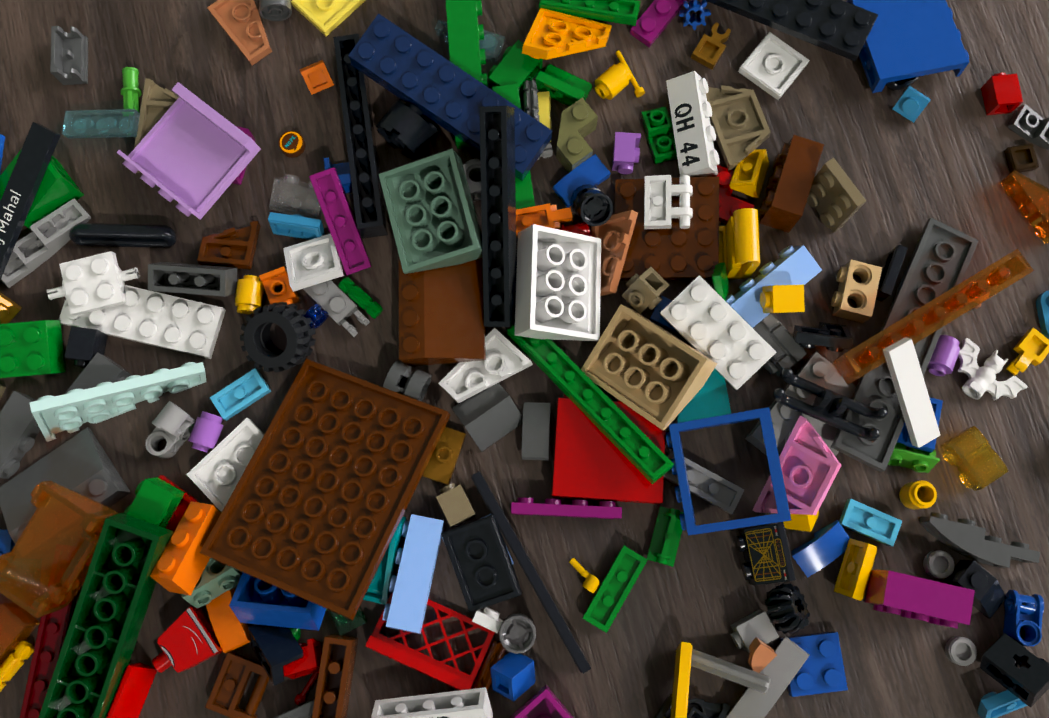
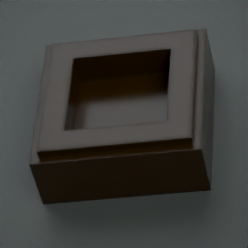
[1004,143,1039,174]

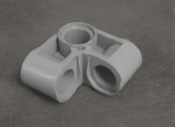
[145,401,196,459]

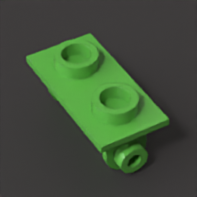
[888,442,940,473]

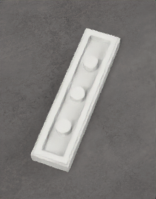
[883,337,940,448]

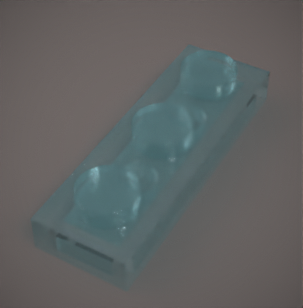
[62,109,140,138]

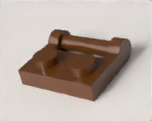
[205,652,269,718]

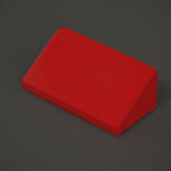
[106,662,157,718]

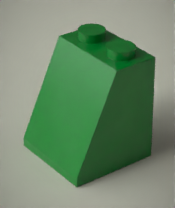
[0,148,84,229]

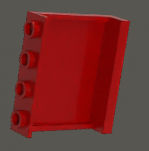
[552,394,666,504]

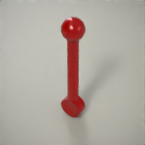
[295,672,319,706]

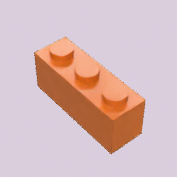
[150,501,221,596]

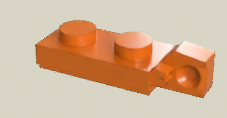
[516,203,573,238]

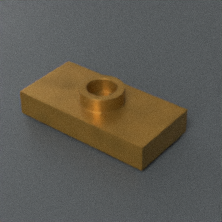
[423,427,466,485]

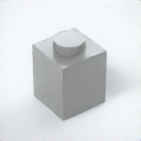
[730,610,779,653]

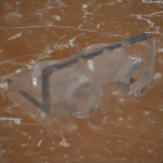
[269,174,322,220]

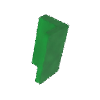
[535,64,592,106]

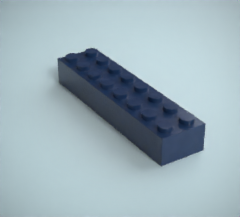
[348,13,552,181]

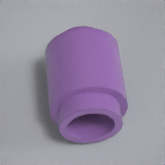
[927,335,960,376]
[188,411,224,453]

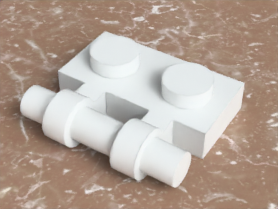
[644,175,693,229]

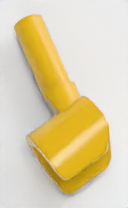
[569,558,600,593]

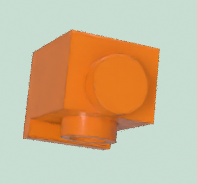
[259,266,300,305]

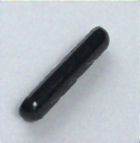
[69,223,176,248]

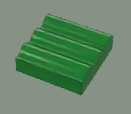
[712,262,729,301]

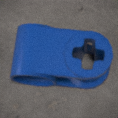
[1003,590,1044,646]

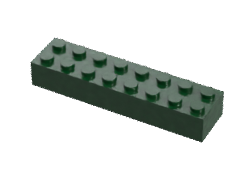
[39,513,173,718]

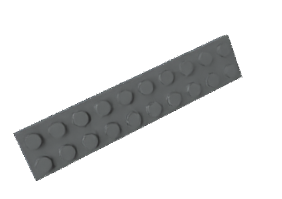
[831,218,979,472]

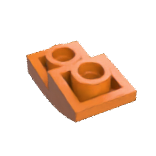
[206,588,251,653]

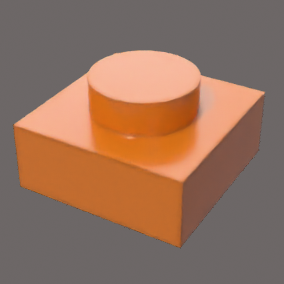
[300,60,334,95]

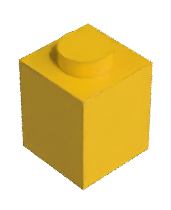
[760,285,805,313]

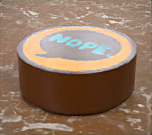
[278,130,306,158]

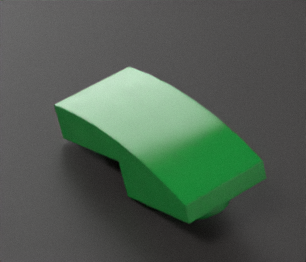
[641,106,677,164]

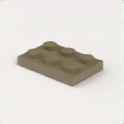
[807,158,866,233]

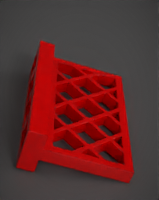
[365,593,495,690]

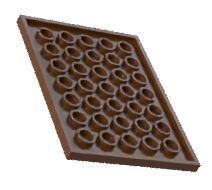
[200,359,450,620]

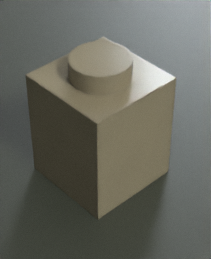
[436,483,476,527]

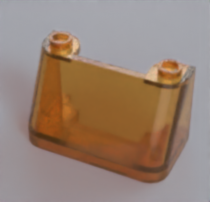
[0,481,119,618]

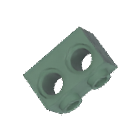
[181,558,243,609]

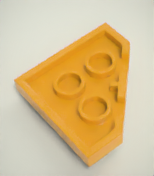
[522,7,612,60]

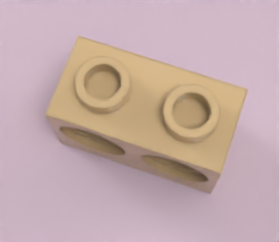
[831,260,882,323]

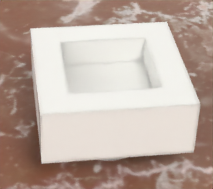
[472,607,503,633]

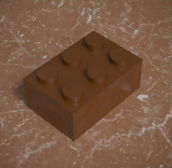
[758,135,824,233]

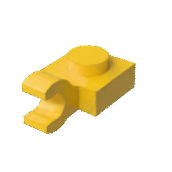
[1006,327,1049,376]

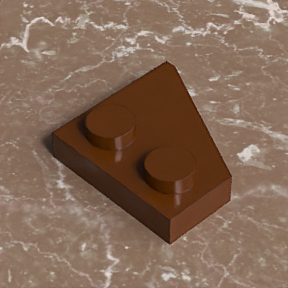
[197,221,260,270]

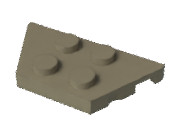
[134,78,179,173]
[706,85,771,170]

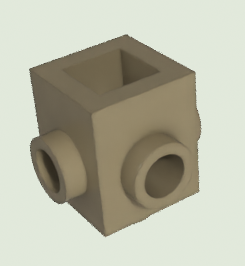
[622,267,669,314]

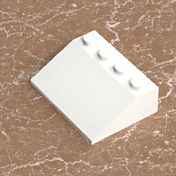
[514,224,601,341]

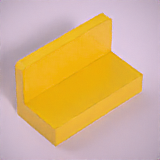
[834,538,877,601]

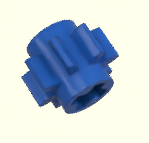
[679,0,711,30]

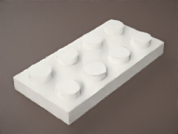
[660,275,777,390]

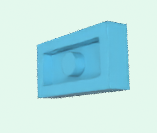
[210,368,271,421]
[839,499,902,547]

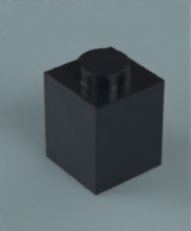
[65,326,108,368]

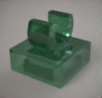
[329,607,367,636]

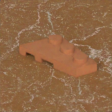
[207,0,272,66]
[591,210,638,296]

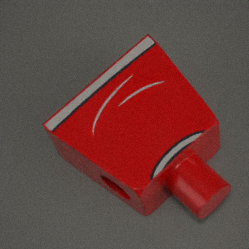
[152,606,223,673]

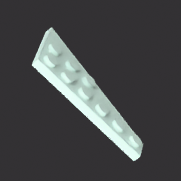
[29,362,206,442]

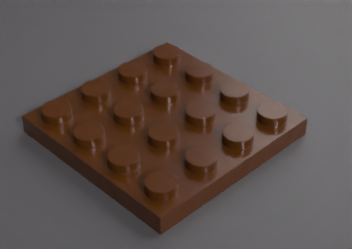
[614,177,719,281]

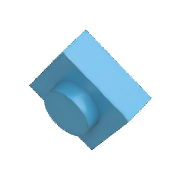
[892,86,931,123]

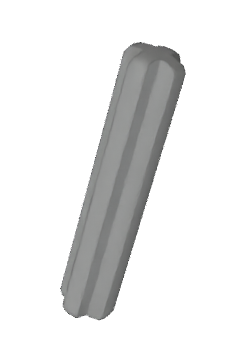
[691,649,771,693]

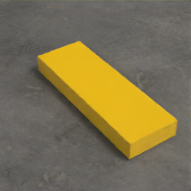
[670,642,692,718]

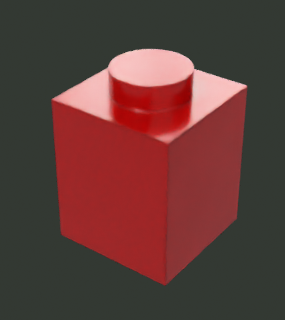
[981,73,1023,115]

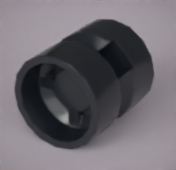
[571,184,613,226]

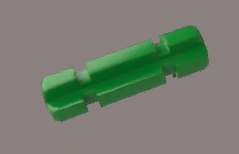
[338,277,383,319]

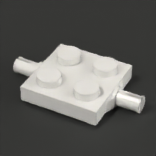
[47,251,140,316]

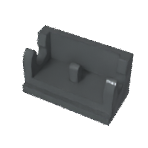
[50,26,88,85]

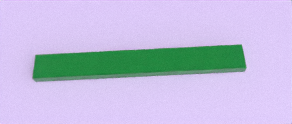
[507,325,674,484]

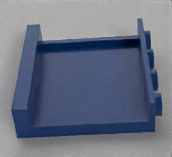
[847,0,969,93]

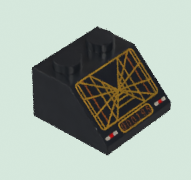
[736,523,796,585]

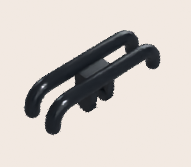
[773,368,888,439]

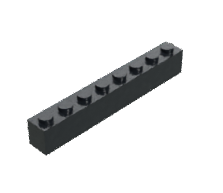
[333,33,388,239]
[479,106,517,327]

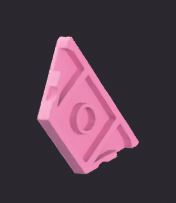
[753,416,841,515]

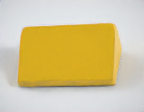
[729,149,769,198]

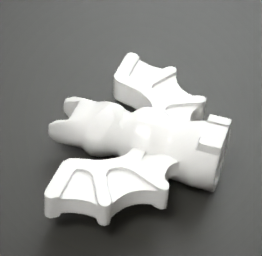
[958,338,1028,400]

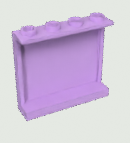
[117,82,261,220]

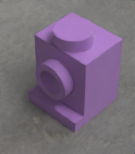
[612,132,641,174]

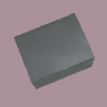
[452,383,523,452]

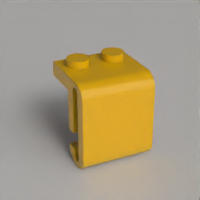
[719,208,760,279]

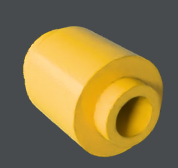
[595,62,632,100]
[235,275,264,314]
[899,480,937,510]

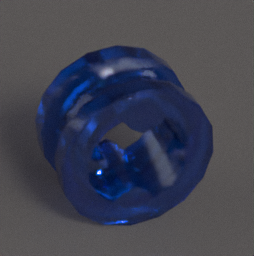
[304,304,329,329]

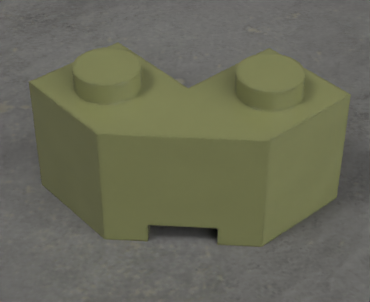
[556,98,598,173]

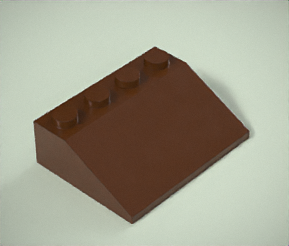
[399,257,486,366]

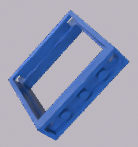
[666,407,791,536]

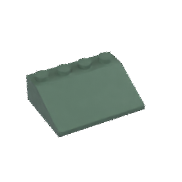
[379,148,482,274]

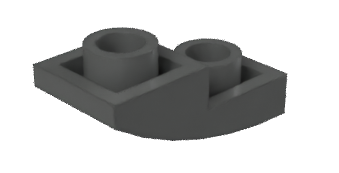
[1007,104,1049,150]
[522,402,551,460]

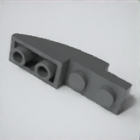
[919,512,1040,568]

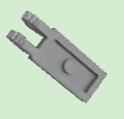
[303,280,370,337]

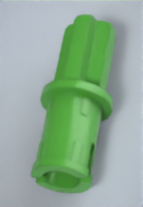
[120,67,142,118]

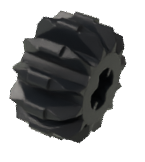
[765,583,810,634]

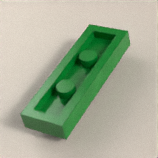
[582,545,648,633]

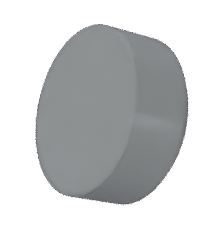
[923,550,955,578]
[945,636,977,666]

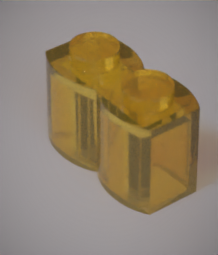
[941,426,1008,491]

